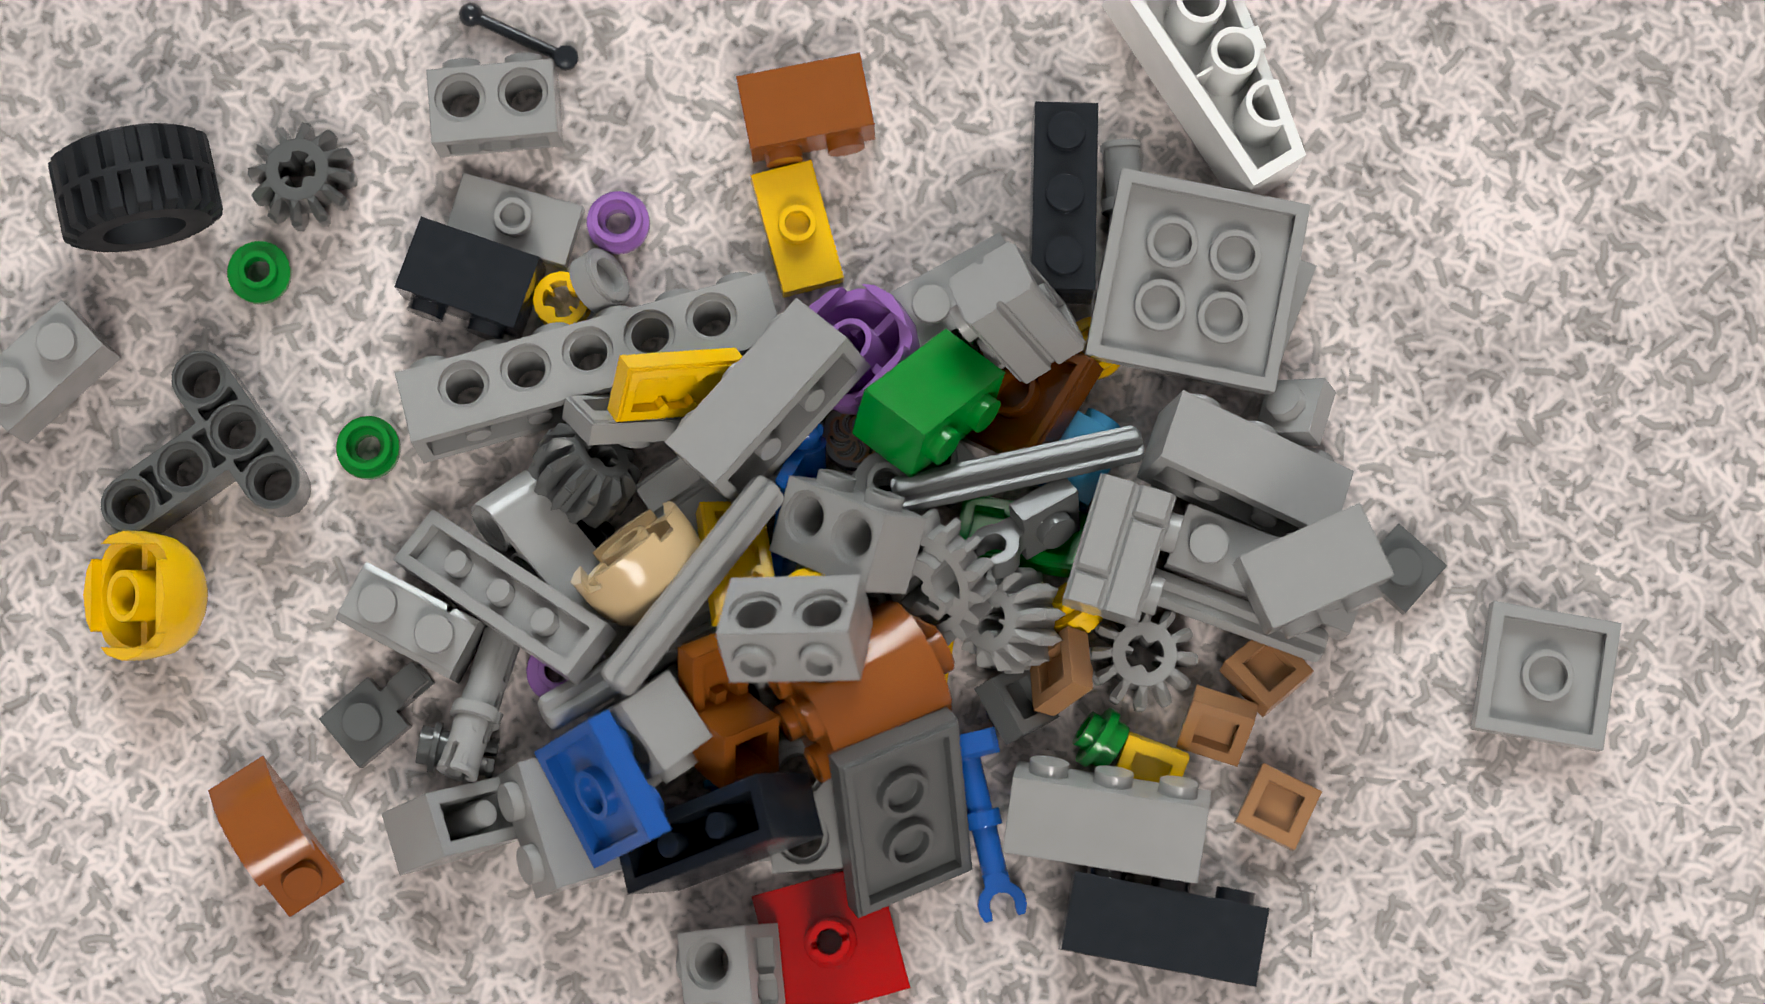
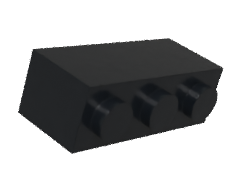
[1029,101,1098,304]
[619,772,824,895]
[1059,866,1270,987]

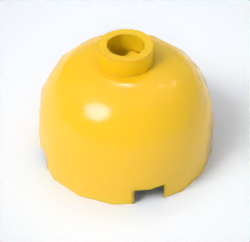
[83,531,208,661]

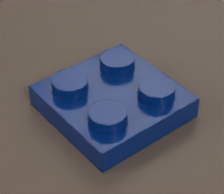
[534,709,671,869]

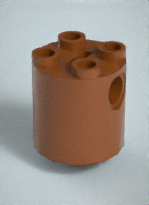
[768,600,955,783]

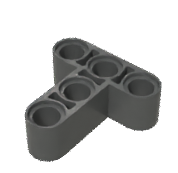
[101,350,311,534]

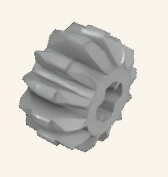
[961,567,1066,674]
[1089,609,1198,712]

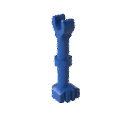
[959,727,1027,923]

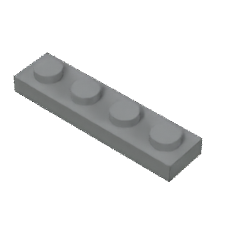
[393,509,617,687]

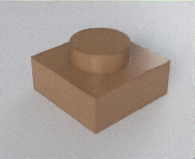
[1030,626,1093,716]
[1219,640,1314,717]
[1176,685,1259,767]
[1233,763,1322,851]

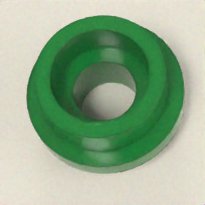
[227,241,292,305]
[336,416,401,480]
[1072,708,1130,767]

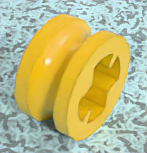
[533,271,591,325]

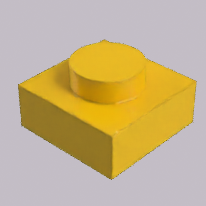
[1115,731,1190,782]

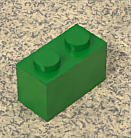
[852,329,1005,477]

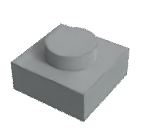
[1257,378,1336,446]

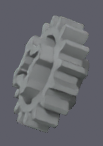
[865,508,997,645]

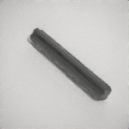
[891,425,1144,512]

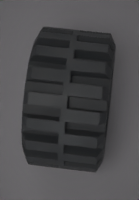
[48,123,223,252]

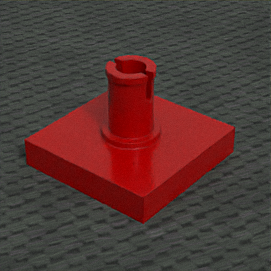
[751,871,911,1004]

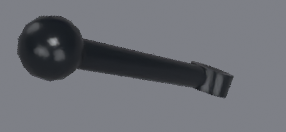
[459,3,579,71]

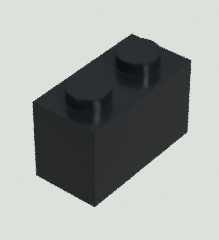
[394,216,547,340]

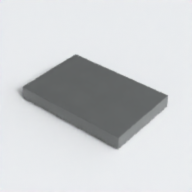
[828,707,973,918]

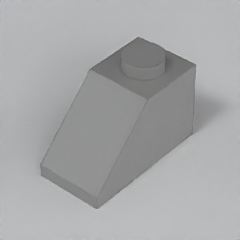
[381,777,518,875]

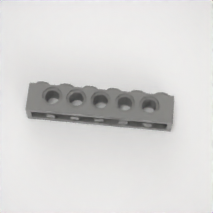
[395,271,777,463]

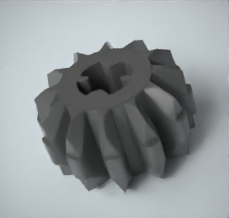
[248,122,358,232]
[527,423,642,529]

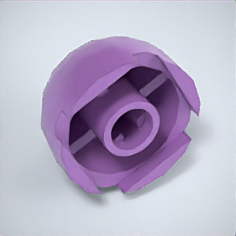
[809,284,920,415]

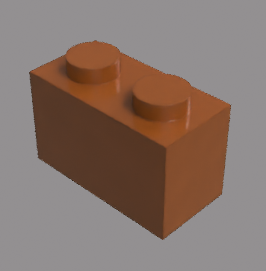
[736,52,875,169]

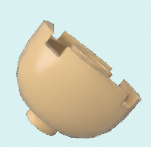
[570,501,701,626]

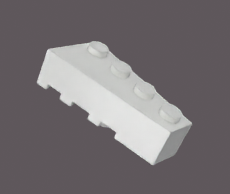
[1102,0,1306,195]

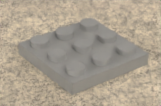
[1084,168,1311,395]

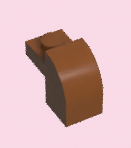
[678,632,779,789]
[208,756,345,917]

